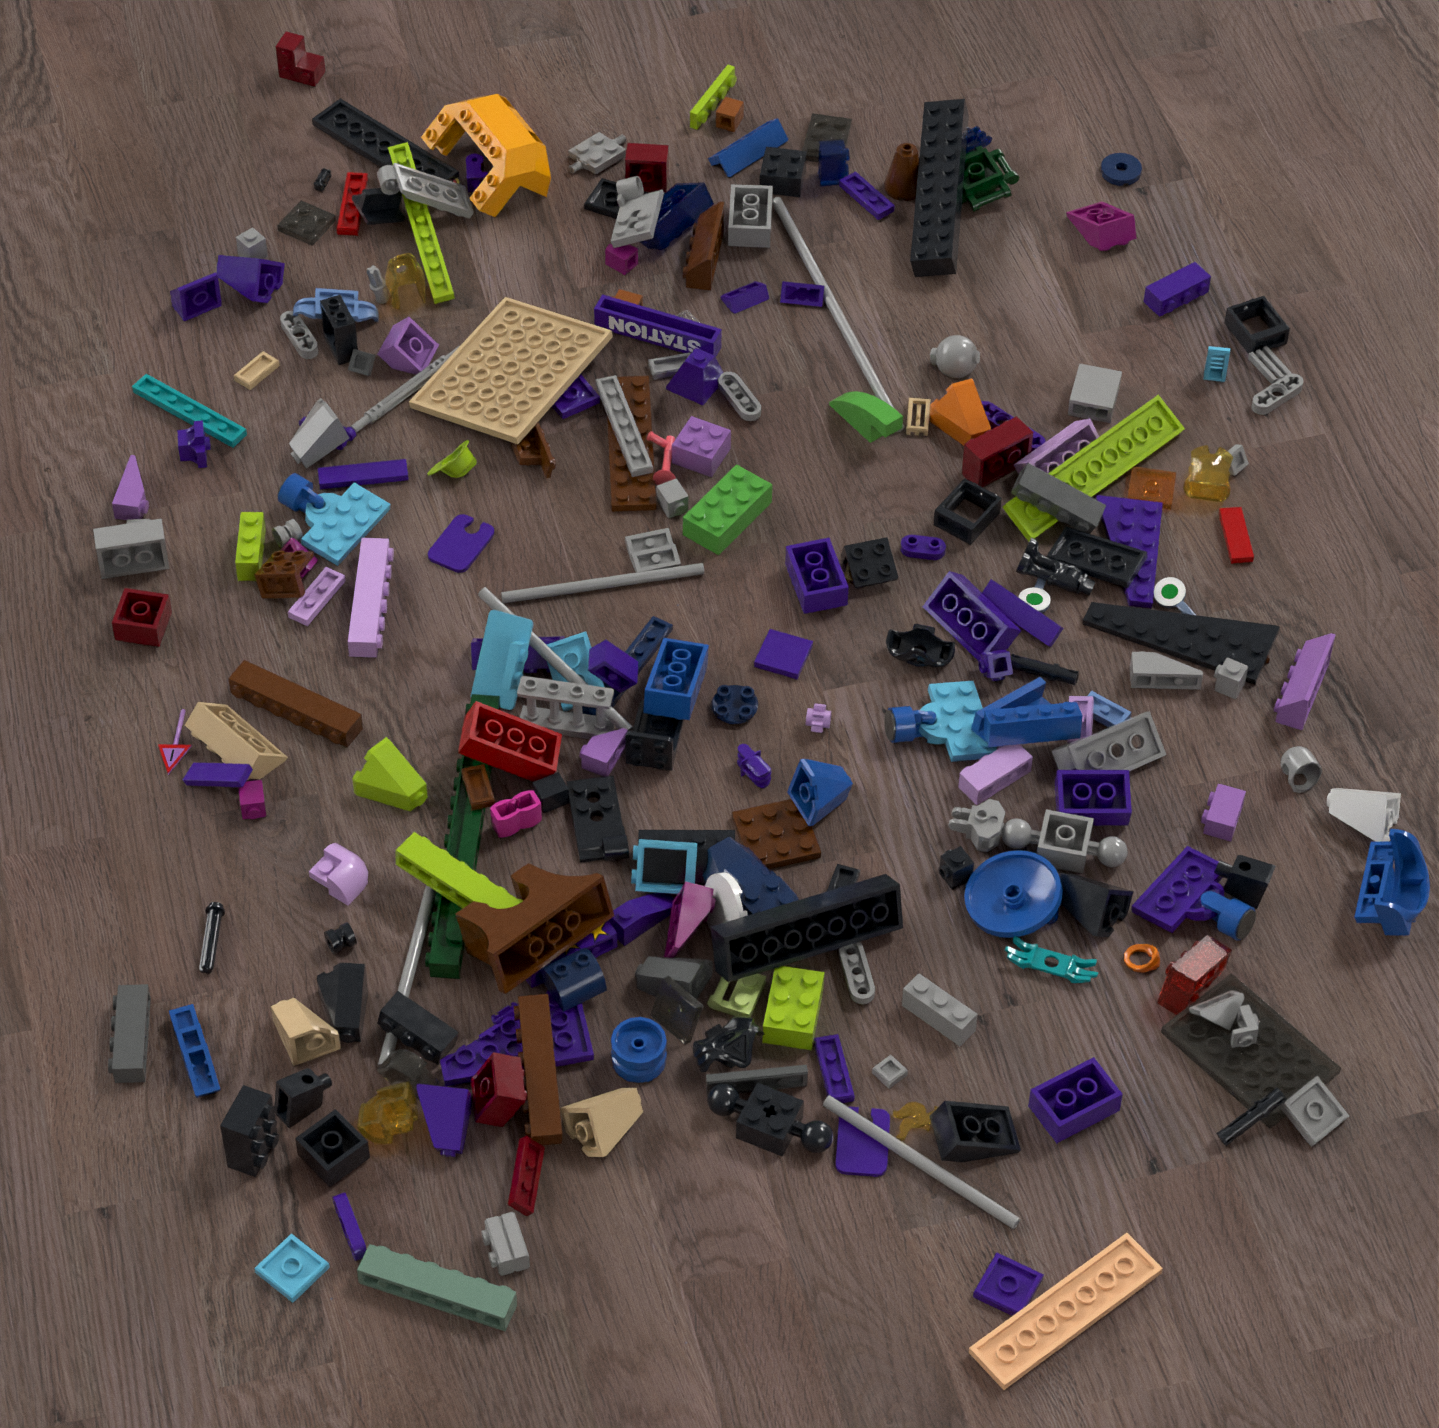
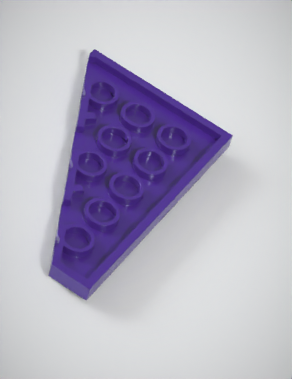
[440,990,594,1086]

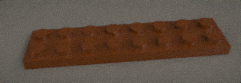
[607,376,656,512]

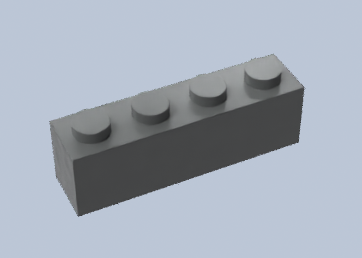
[1011,463,1106,534]
[108,984,151,1083]

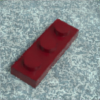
[508,1136,545,1216]

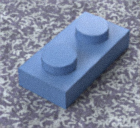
[1088,691,1131,727]

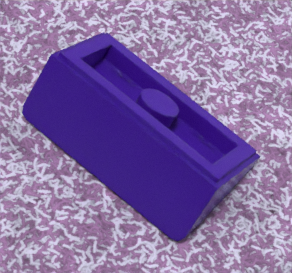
[720,281,769,313]

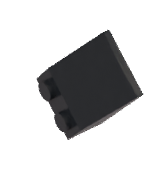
[929,1101,1021,1162]

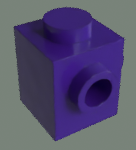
[978,649,1013,681]

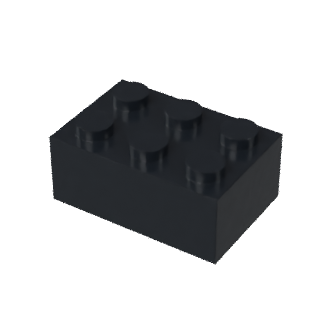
[220,1085,279,1177]

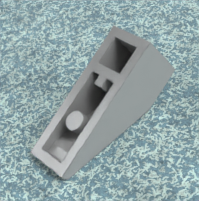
[1130,651,1203,690]

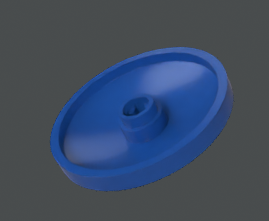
[964,850,1062,938]

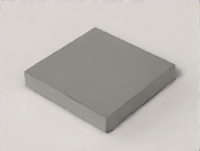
[1279,1076,1349,1147]

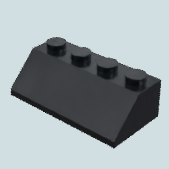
[638,830,735,886]

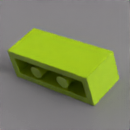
[235,512,266,581]

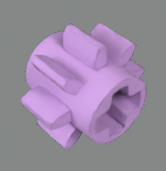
[806,703,831,733]

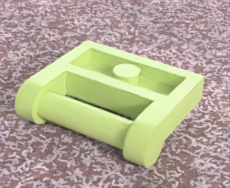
[707,973,766,1017]

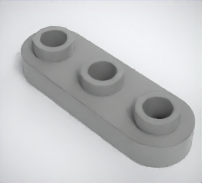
[718,372,761,421]
[838,942,875,1004]

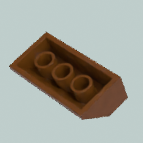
[683,201,725,291]

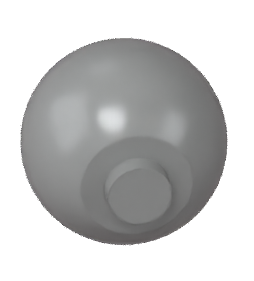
[930,335,980,378]

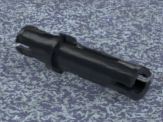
[1010,654,1079,686]
[1216,1087,1287,1146]

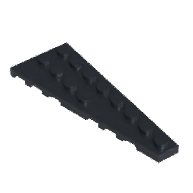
[1083,602,1280,685]

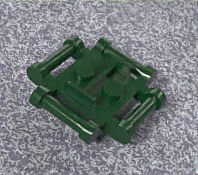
[962,145,1020,212]

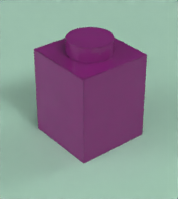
[605,244,638,275]
[238,780,267,820]

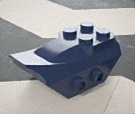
[702,837,799,915]

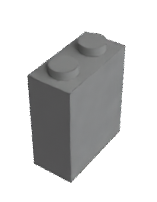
[1068,364,1122,423]

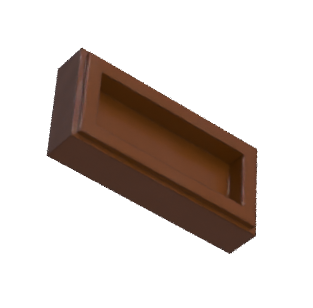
[461,764,495,811]

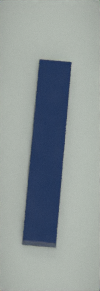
[582,616,673,716]

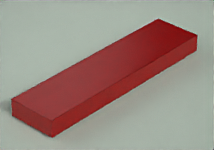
[337,172,368,236]

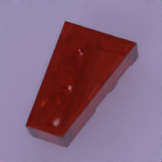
[1157,935,1232,1019]

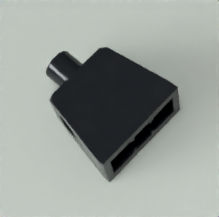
[1214,855,1276,909]
[274,1068,332,1128]

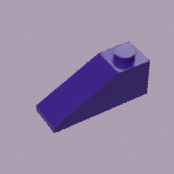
[609,892,674,946]

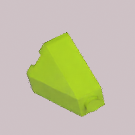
[352,737,428,811]

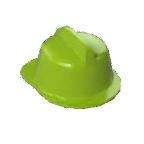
[427,440,477,478]

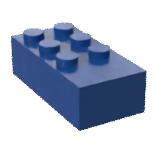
[643,638,709,720]

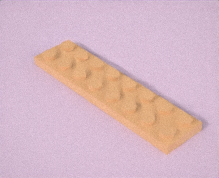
[969,1233,1163,1390]

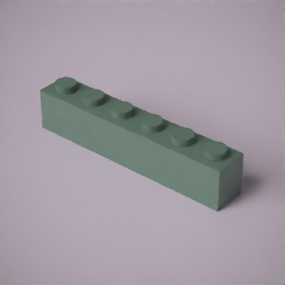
[357,1244,517,1331]

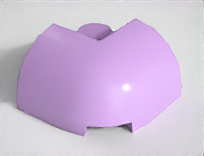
[309,843,368,905]

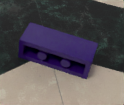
[1144,262,1211,317]

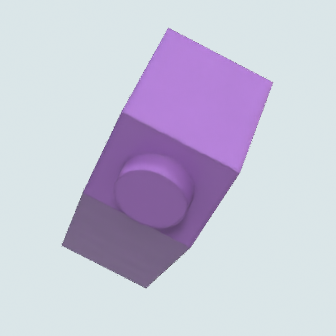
[112,455,149,520]

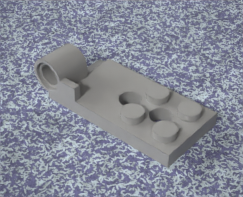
[377,163,474,219]
[611,176,664,248]
[1052,711,1166,771]

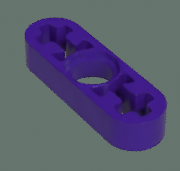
[332,1192,367,1261]

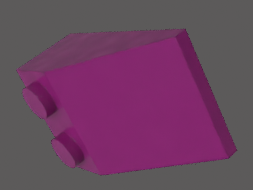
[1066,202,1137,251]
[664,881,716,958]

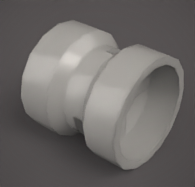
[272,519,303,548]

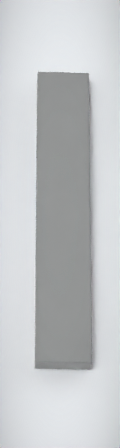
[595,375,653,477]

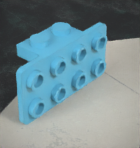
[471,610,533,710]

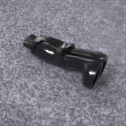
[1015,537,1096,596]

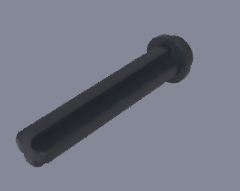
[199,902,225,974]

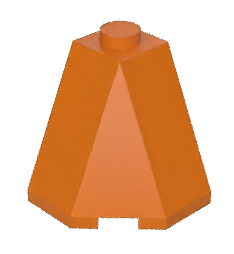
[929,378,991,446]

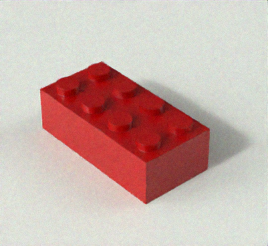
[458,701,562,782]

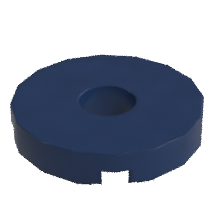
[1101,153,1142,186]

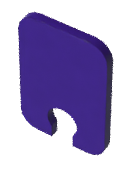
[428,514,494,573]
[836,1107,890,1177]

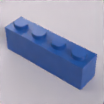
[983,702,1083,747]

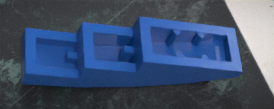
[169,1004,221,1098]

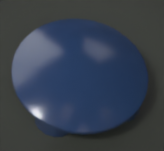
[712,685,758,724]

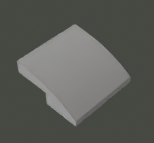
[625,528,681,573]

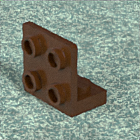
[255,550,314,599]

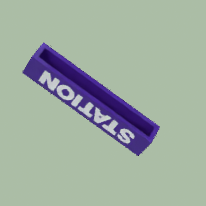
[594,294,722,357]

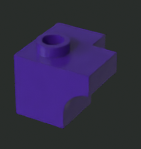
[177,420,211,468]

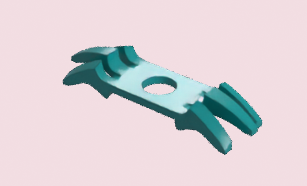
[1005,936,1098,983]

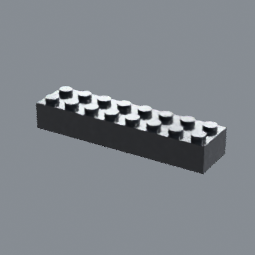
[711,874,903,982]

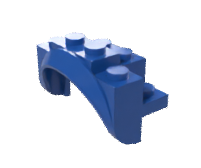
[1354,829,1430,935]

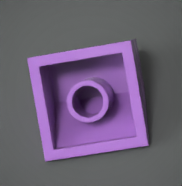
[377,317,439,375]

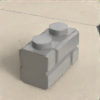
[481,1212,530,1276]

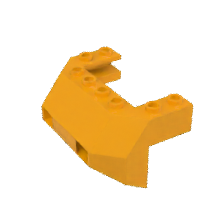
[421,94,551,217]

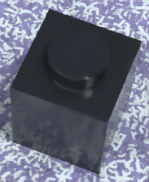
[533,772,569,813]

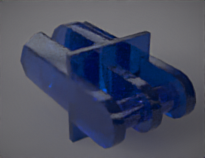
[966,126,992,154]

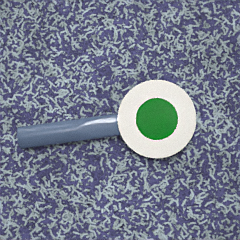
[1019,567,1050,613]
[1154,577,1196,615]

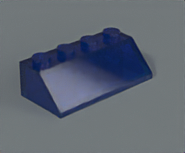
[640,182,714,250]

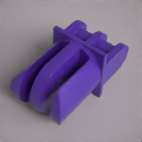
[737,744,771,788]

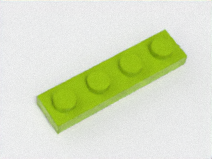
[690,65,737,130]

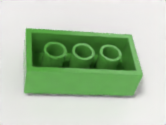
[683,464,772,555]

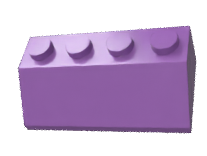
[1274,633,1335,730]

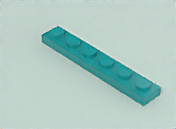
[132,374,247,448]

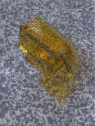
[357,1081,418,1144]

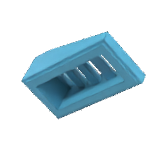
[1204,346,1230,382]

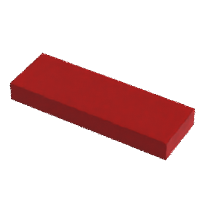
[1218,507,1254,564]

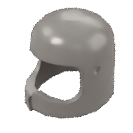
[1280,746,1322,793]

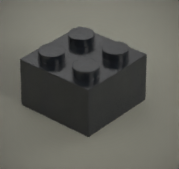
[760,147,807,197]
[295,1109,370,1187]

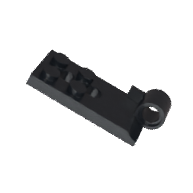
[566,776,629,863]

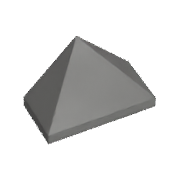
[1189,990,1244,1030]

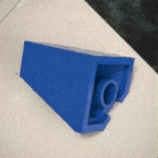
[787,759,853,826]

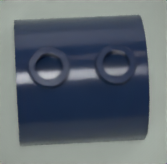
[539,948,607,1012]

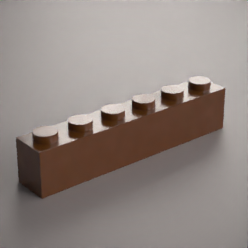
[228,660,363,748]
[513,994,562,1145]

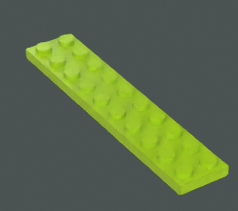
[1002,394,1185,542]

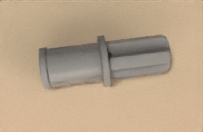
[367,265,390,304]

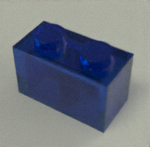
[818,140,850,186]

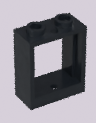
[320,295,358,365]
[1224,296,1290,354]
[933,478,1002,545]

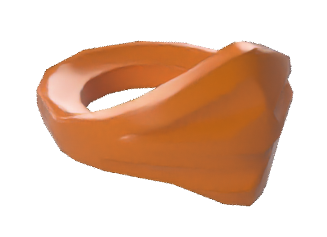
[1124,944,1160,973]

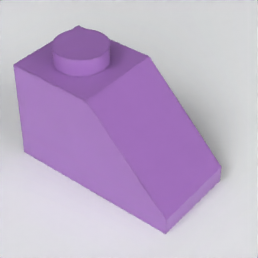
[579,728,628,777]

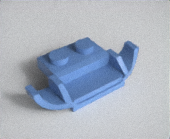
[293,288,379,322]

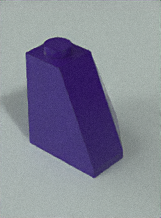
[217,255,285,303]
[666,348,724,405]
[416,1084,473,1157]

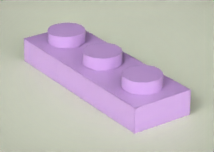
[288,567,345,626]

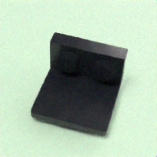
[841,537,898,588]

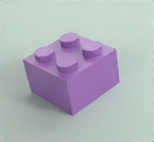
[672,416,731,477]

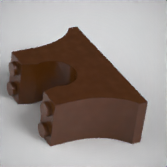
[455,863,615,994]

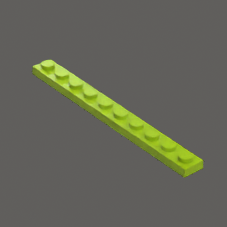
[388,142,455,304]

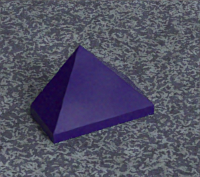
[780,281,825,307]

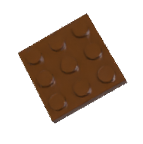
[732,799,821,869]

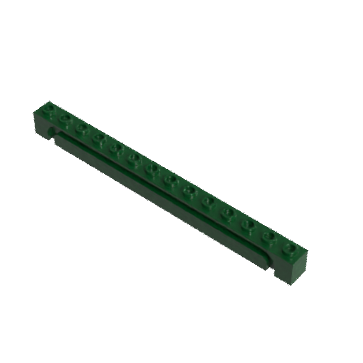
[425,694,501,979]

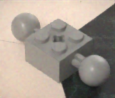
[1001,810,1128,873]

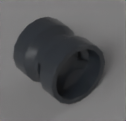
[324,922,357,954]

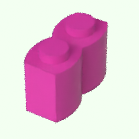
[490,790,542,838]

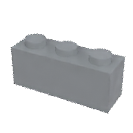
[902,974,978,1046]

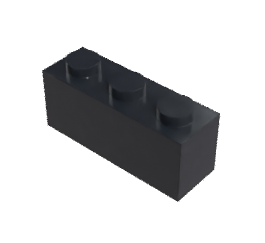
[377,991,459,1065]

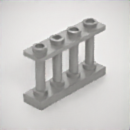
[517,676,614,739]

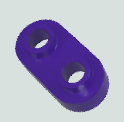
[900,535,946,560]

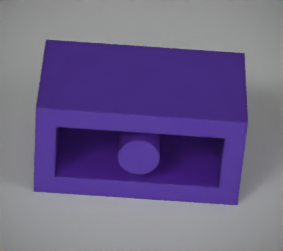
[588,640,638,693]

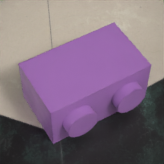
[1201,784,1246,841]

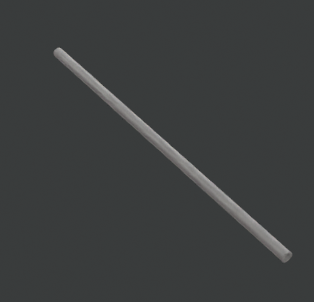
[772,197,904,432]

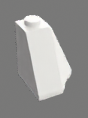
[1327,788,1401,842]

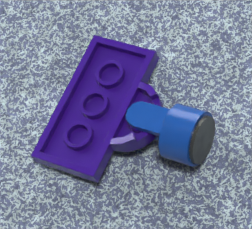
[1131,846,1256,941]

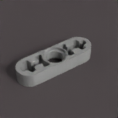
[280,311,318,359]
[1252,373,1303,415]

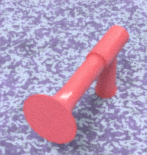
[646,431,676,485]

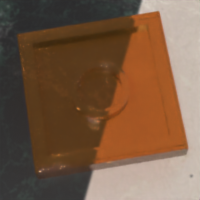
[1128,466,1176,510]

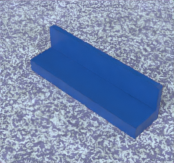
[708,118,788,177]
[971,677,1050,742]

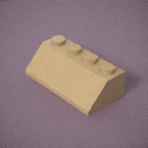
[185,702,288,780]

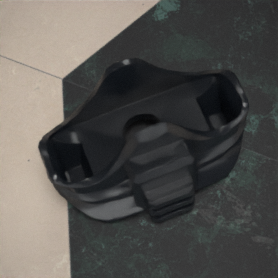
[886,624,955,667]
[693,1016,765,1072]

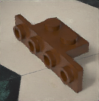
[510,421,556,478]

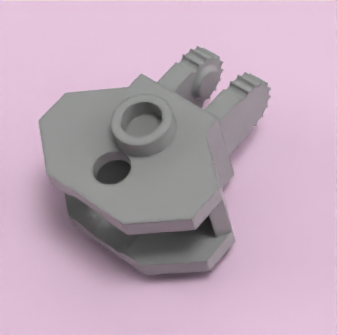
[948,799,1005,852]

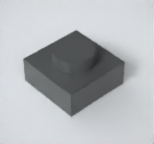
[348,349,376,376]

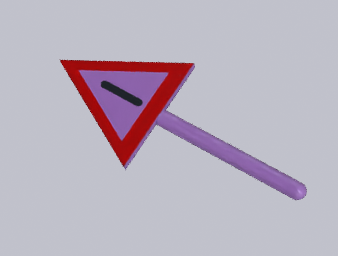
[158,709,192,775]

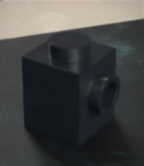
[938,846,974,890]

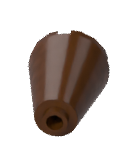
[884,143,919,201]

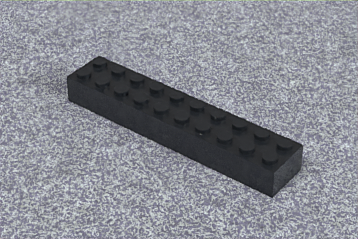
[910,99,969,277]

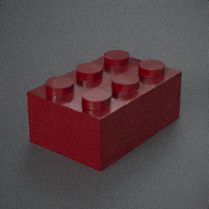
[962,416,1033,488]

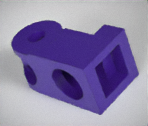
[466,154,487,193]

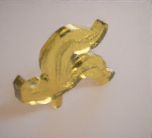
[893,1102,938,1141]

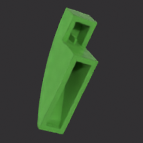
[829,391,903,443]

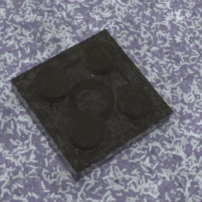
[277,200,336,246]

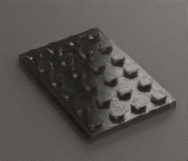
[1161,973,1341,1129]

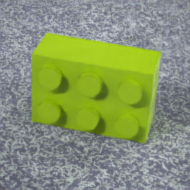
[762,966,825,1050]

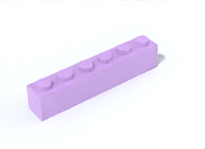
[348,538,394,658]

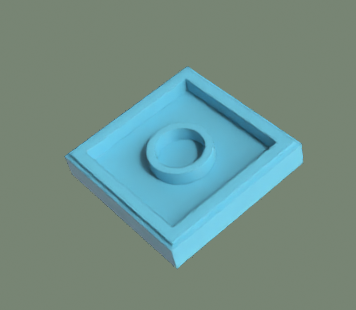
[254,1234,330,1303]

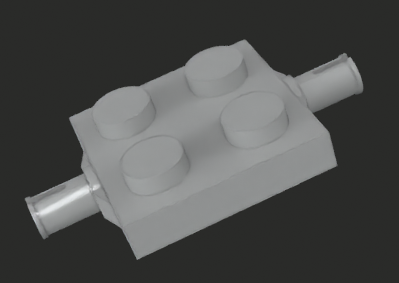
[568,132,627,175]

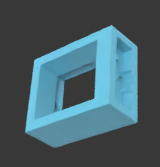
[631,839,697,894]

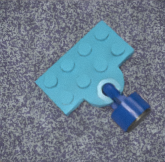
[277,473,391,566]
[884,681,997,762]

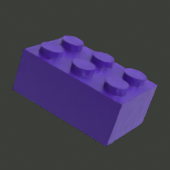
[785,538,849,614]
[1055,770,1132,825]
[1028,1057,1123,1144]

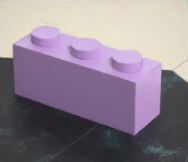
[958,744,1033,805]

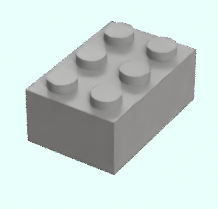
[728,184,773,248]
[93,519,170,579]

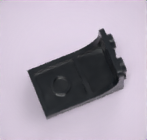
[625,700,685,771]

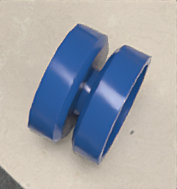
[611,1017,667,1083]

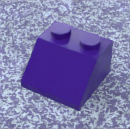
[170,272,222,321]

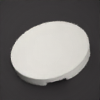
[705,872,748,931]

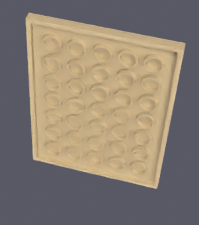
[409,297,613,444]

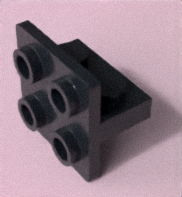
[352,188,405,225]

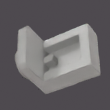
[1230,1005,1259,1047]

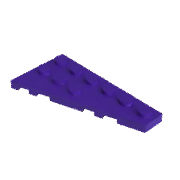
[1095,495,1163,609]

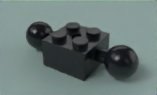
[707,1082,833,1157]

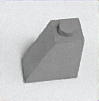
[289,398,349,469]

